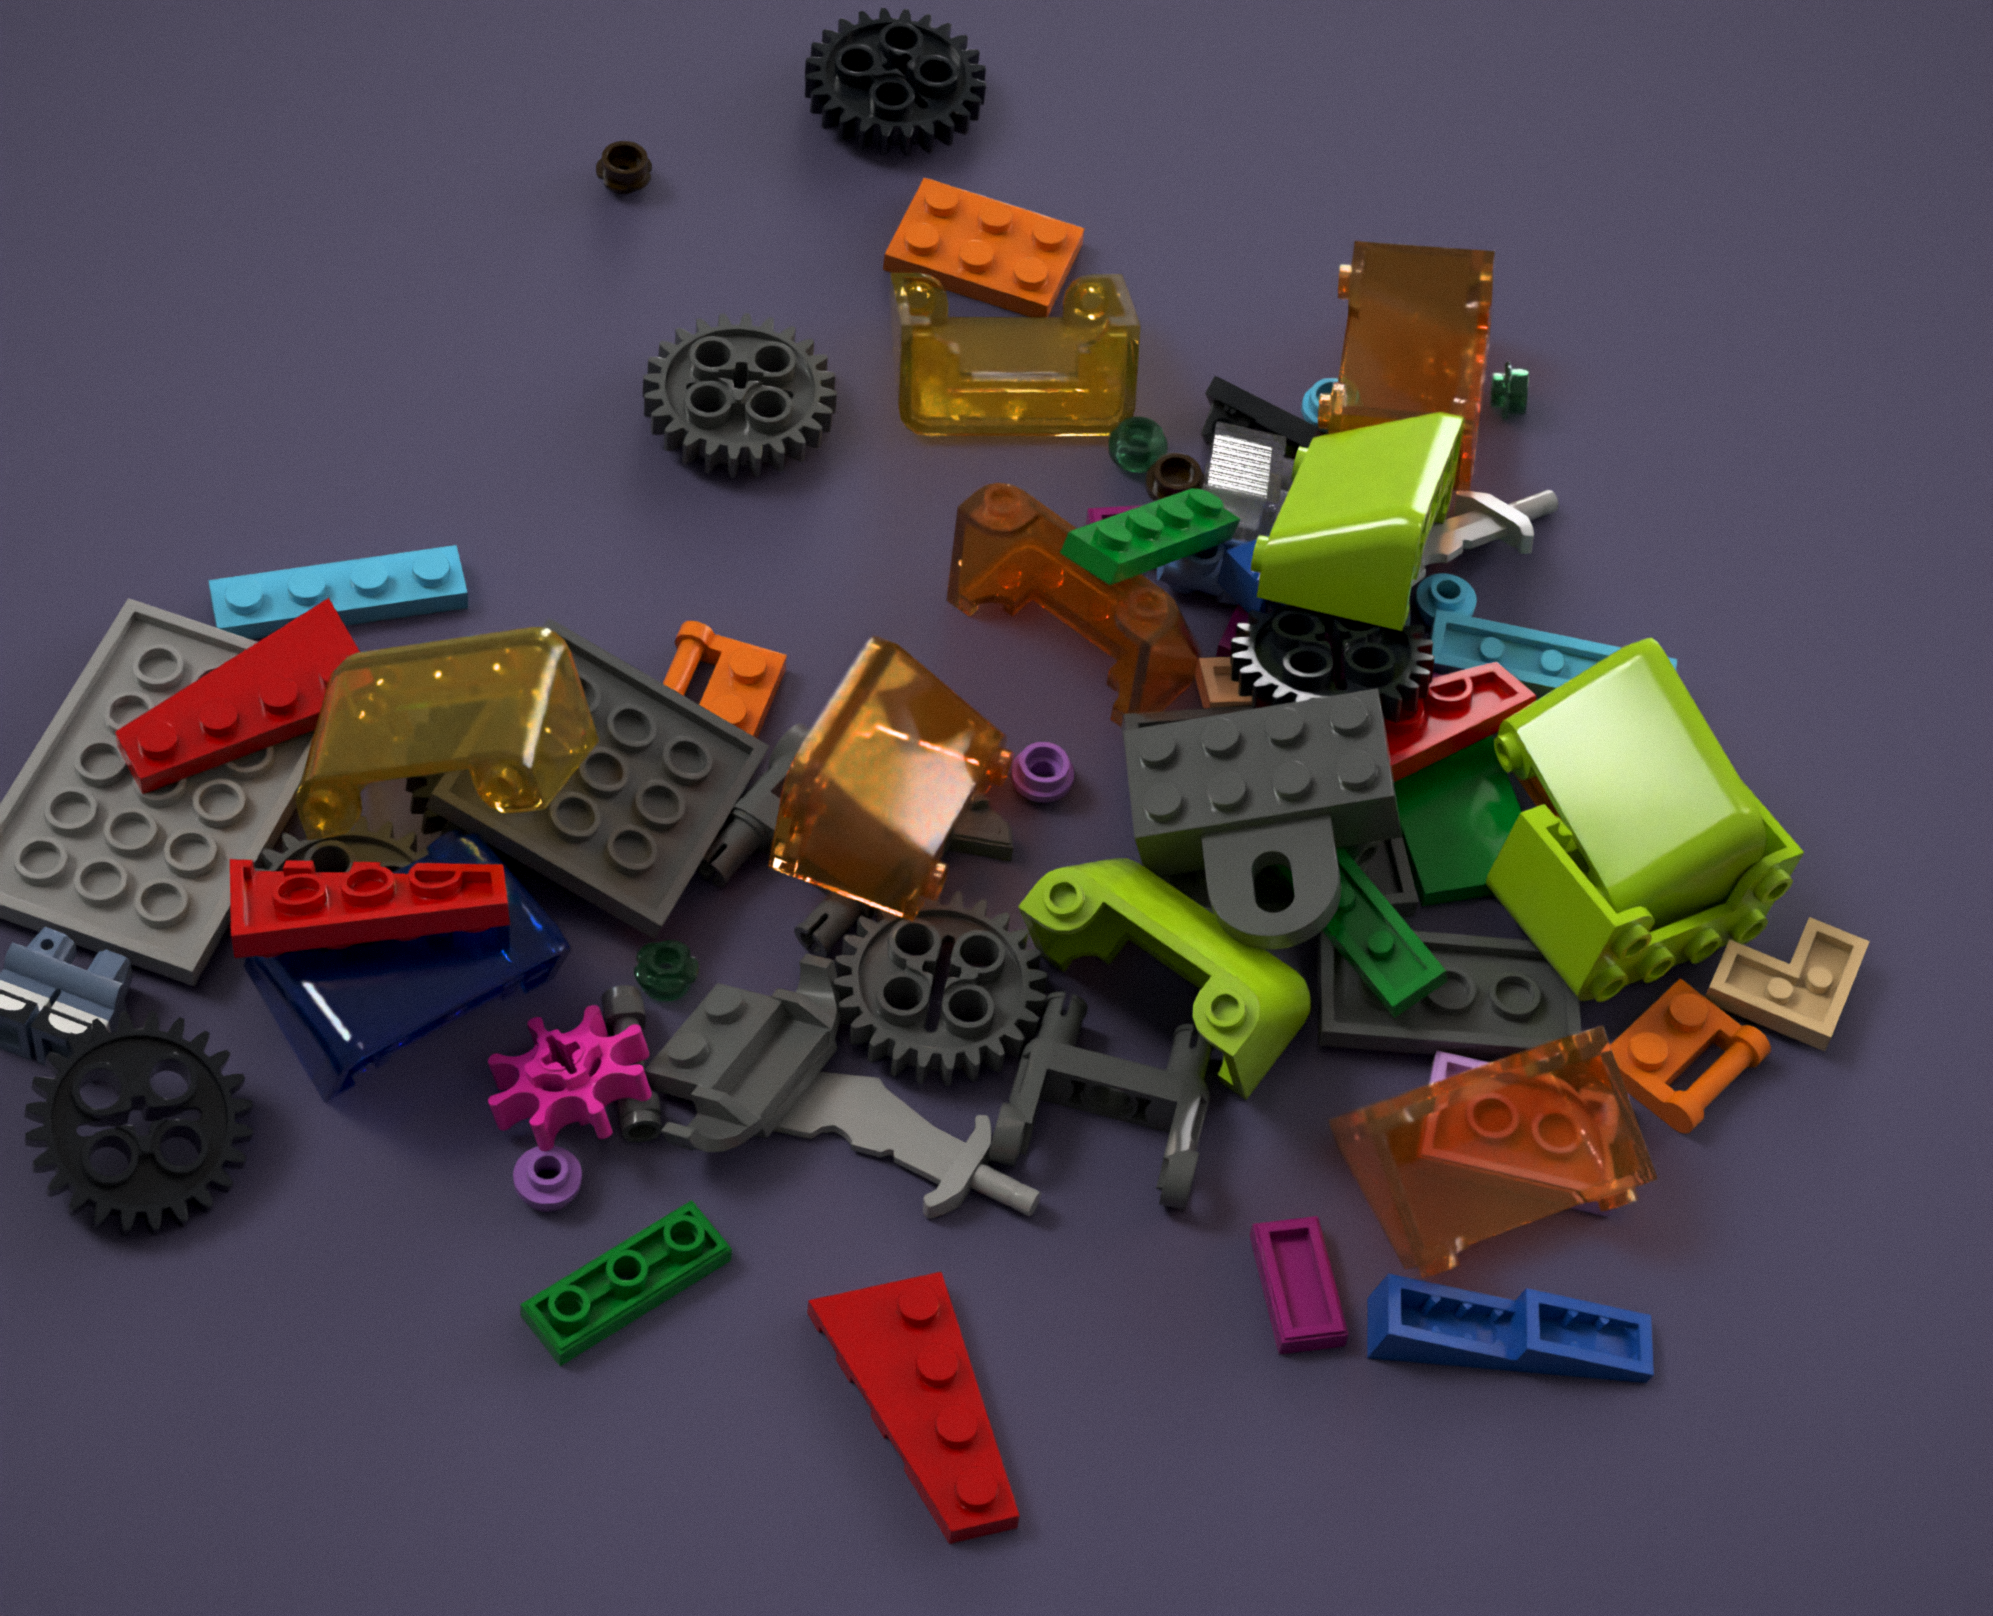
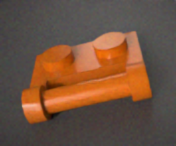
[663,621,787,738]
[1596,978,1771,1134]

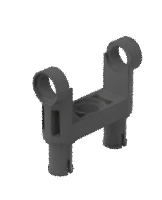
[697,723,955,957]
[989,991,1214,1211]

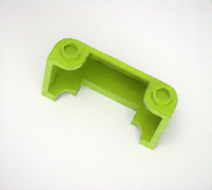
[1251,412,1465,631]
[1494,638,1766,931]
[1018,858,1311,1100]

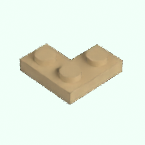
[1705,917,1870,1051]

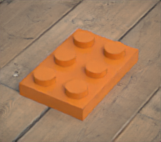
[883,177,1085,322]

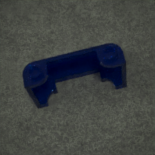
[243,829,571,1103]

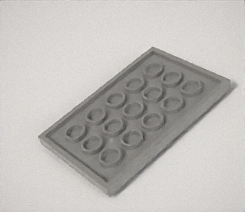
[0,598,346,986]

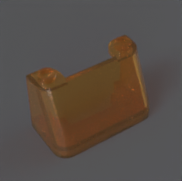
[1318,241,1495,491]
[946,482,1202,727]
[768,636,1014,921]
[1328,1025,1658,1278]

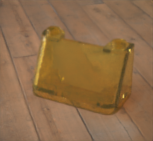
[889,273,1141,436]
[296,627,599,840]

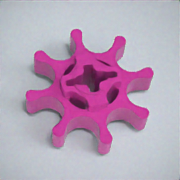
[488,1005,652,1151]

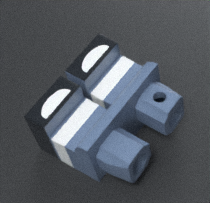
[0,927,133,1084]

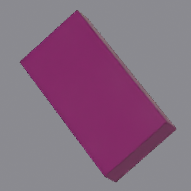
[1249,1216,1349,1355]

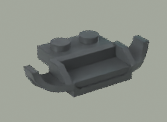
[644,953,841,1152]

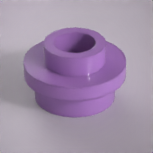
[1011,742,1074,803]
[513,1145,582,1212]

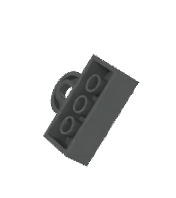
[1123,688,1402,949]

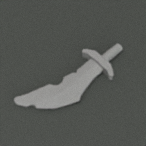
[1411,490,1559,587]
[773,1072,1042,1219]

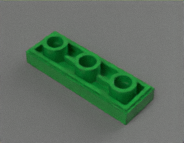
[520,1200,732,1366]

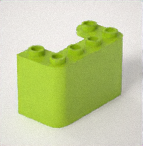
[1485,781,1804,1002]

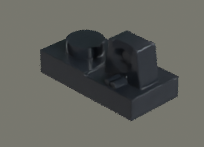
[1201,376,1322,462]

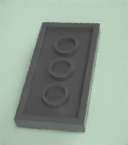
[1317,931,1582,1067]

